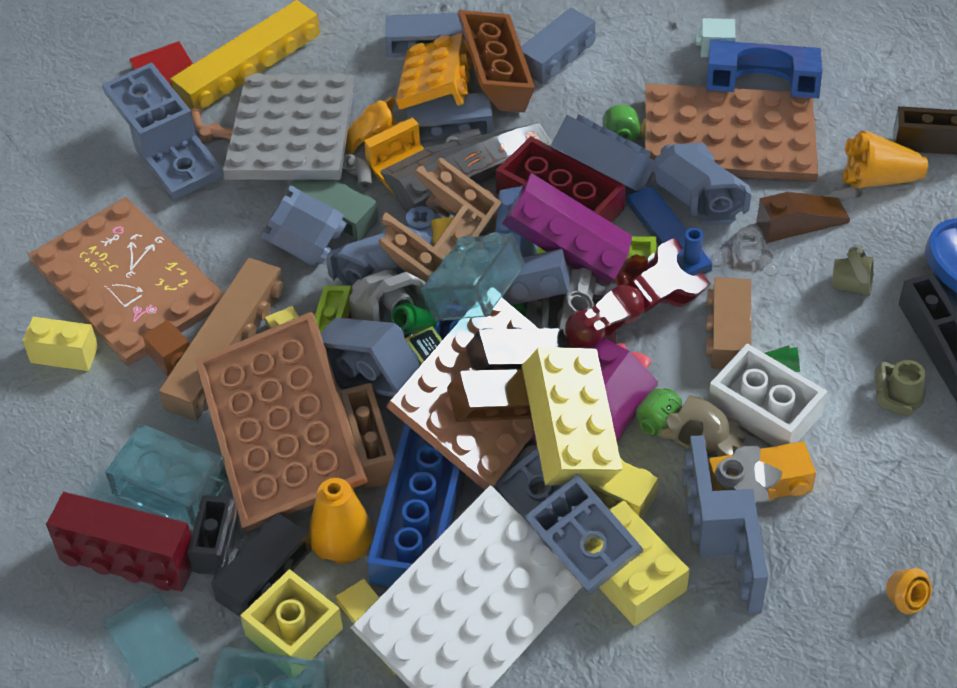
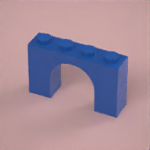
[706,40,822,99]

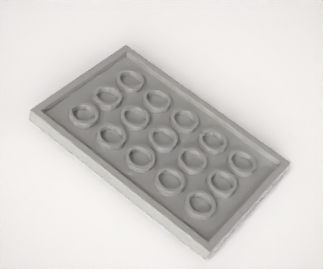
[223,73,355,180]

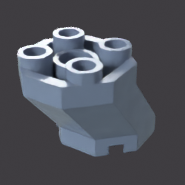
[654,142,751,225]
[259,185,347,266]
[326,226,432,286]

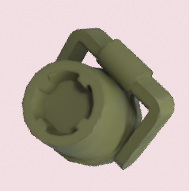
[832,245,874,296]
[874,360,926,416]

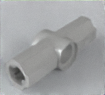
[557,267,596,334]

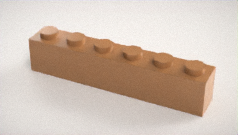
[159,257,285,421]

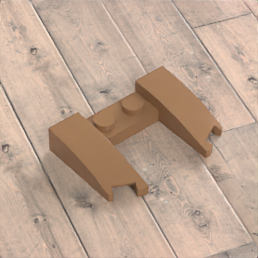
[378,158,502,296]

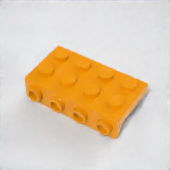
[396,32,472,110]

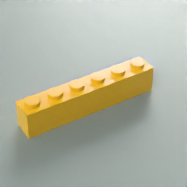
[170,0,320,111]

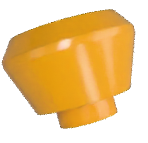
[886,568,932,615]

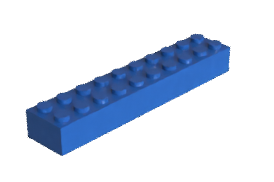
[367,300,473,587]

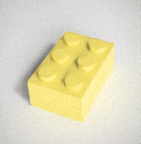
[585,500,690,627]

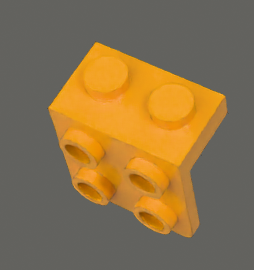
[364,117,424,197]

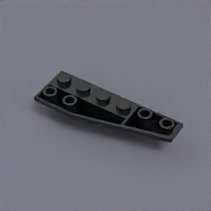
[898,273,957,403]

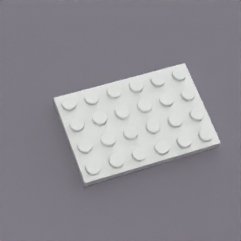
[350,485,582,688]

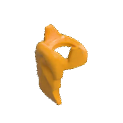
[346,97,404,154]

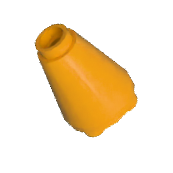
[842,131,928,188]

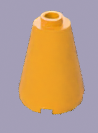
[308,478,374,564]

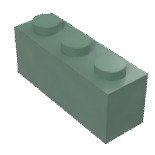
[286,180,379,242]

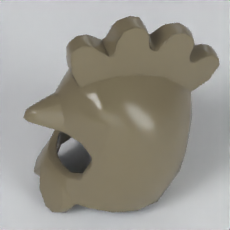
[660,395,746,456]

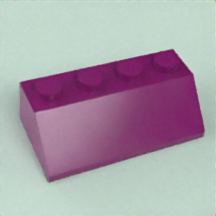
[502,173,632,287]
[533,337,658,445]

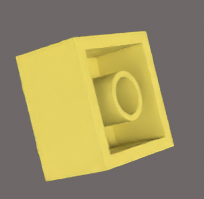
[240,569,343,676]

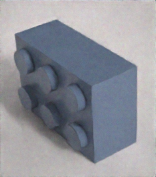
[551,115,655,191]
[321,318,421,397]

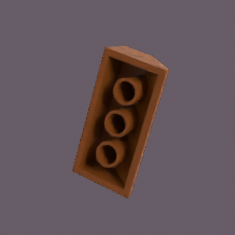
[457,10,535,112]

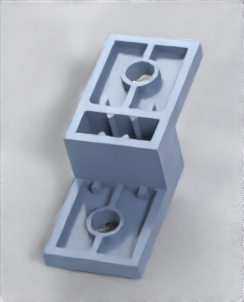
[102,62,224,200]
[682,435,768,613]
[494,448,643,595]

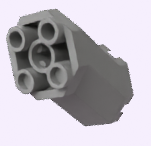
[349,270,431,323]

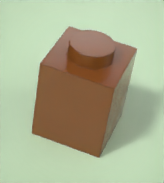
[142,320,190,376]

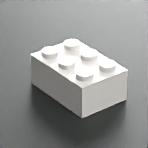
[708,344,828,447]

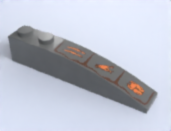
[380,123,552,213]

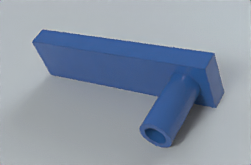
[627,186,713,276]

